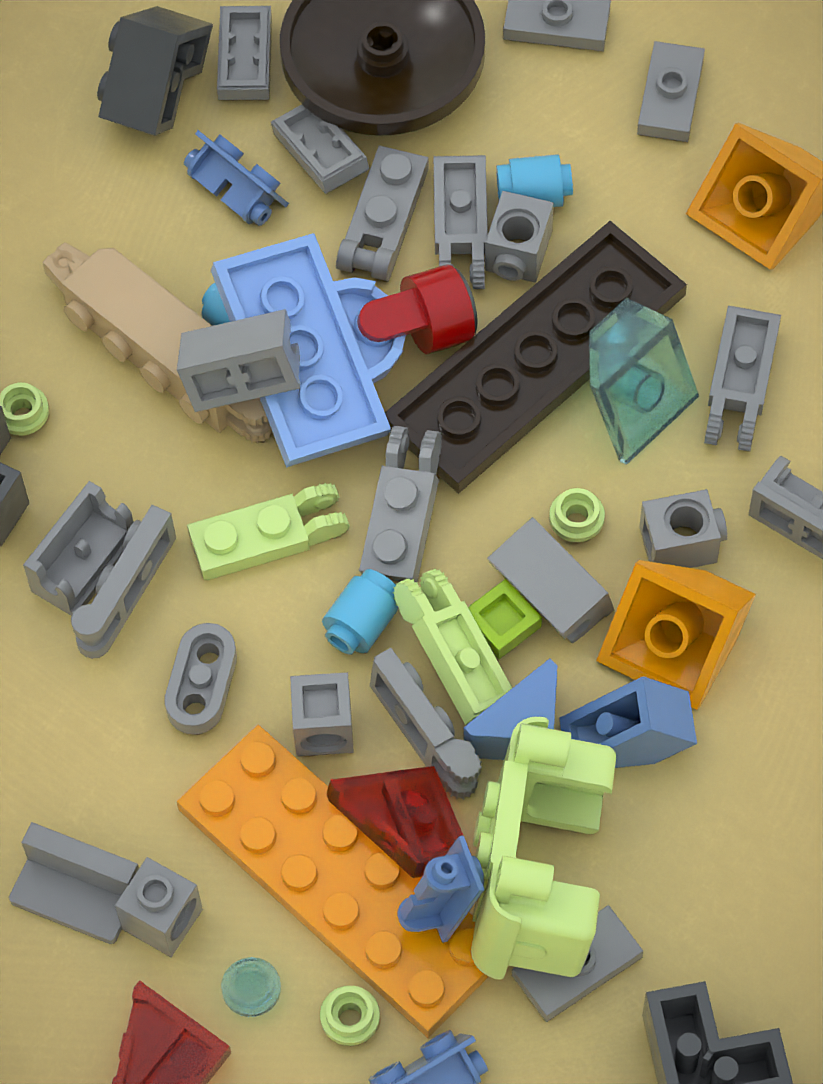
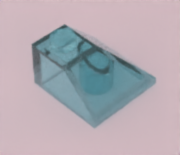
[589,298,699,465]

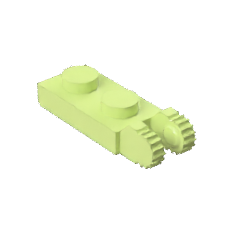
[187,483,350,580]
[393,568,512,725]

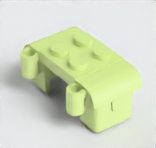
[471,717,616,979]

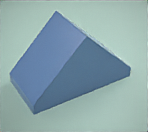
[464,658,558,760]

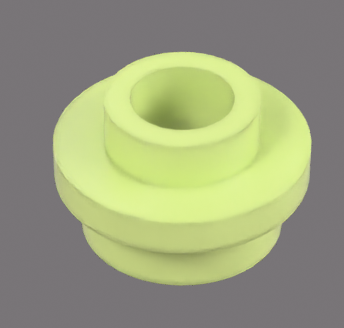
[0,382,49,436]
[549,488,605,542]
[320,986,380,1046]

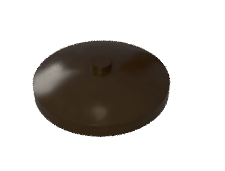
[280,0,485,136]

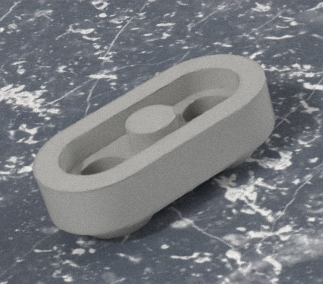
[165,623,237,735]

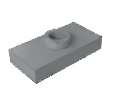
[503,0,611,51]
[217,6,272,100]
[637,41,705,142]
[271,105,369,194]
[512,905,643,1022]

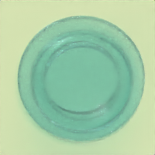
[221,957,281,1017]

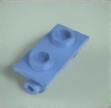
[184,130,289,226]
[397,836,485,943]
[368,1030,488,1084]

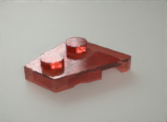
[326,766,472,878]
[112,980,231,1084]

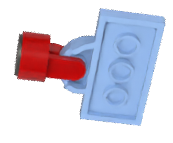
[211,233,478,468]

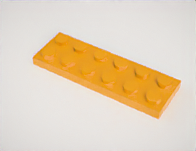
[176,724,489,1038]

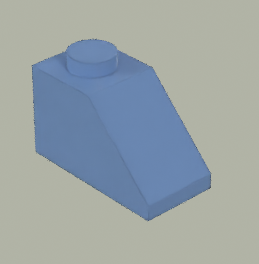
[559,676,697,768]

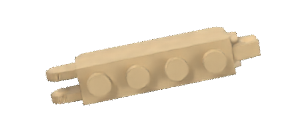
[43,242,273,443]

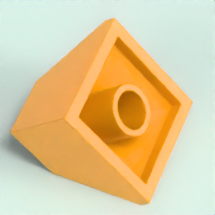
[686,123,823,270]
[596,560,756,710]

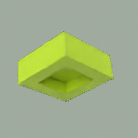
[468,579,542,659]

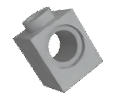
[485,191,554,283]
[639,489,727,568]
[290,672,354,756]
[115,857,203,957]

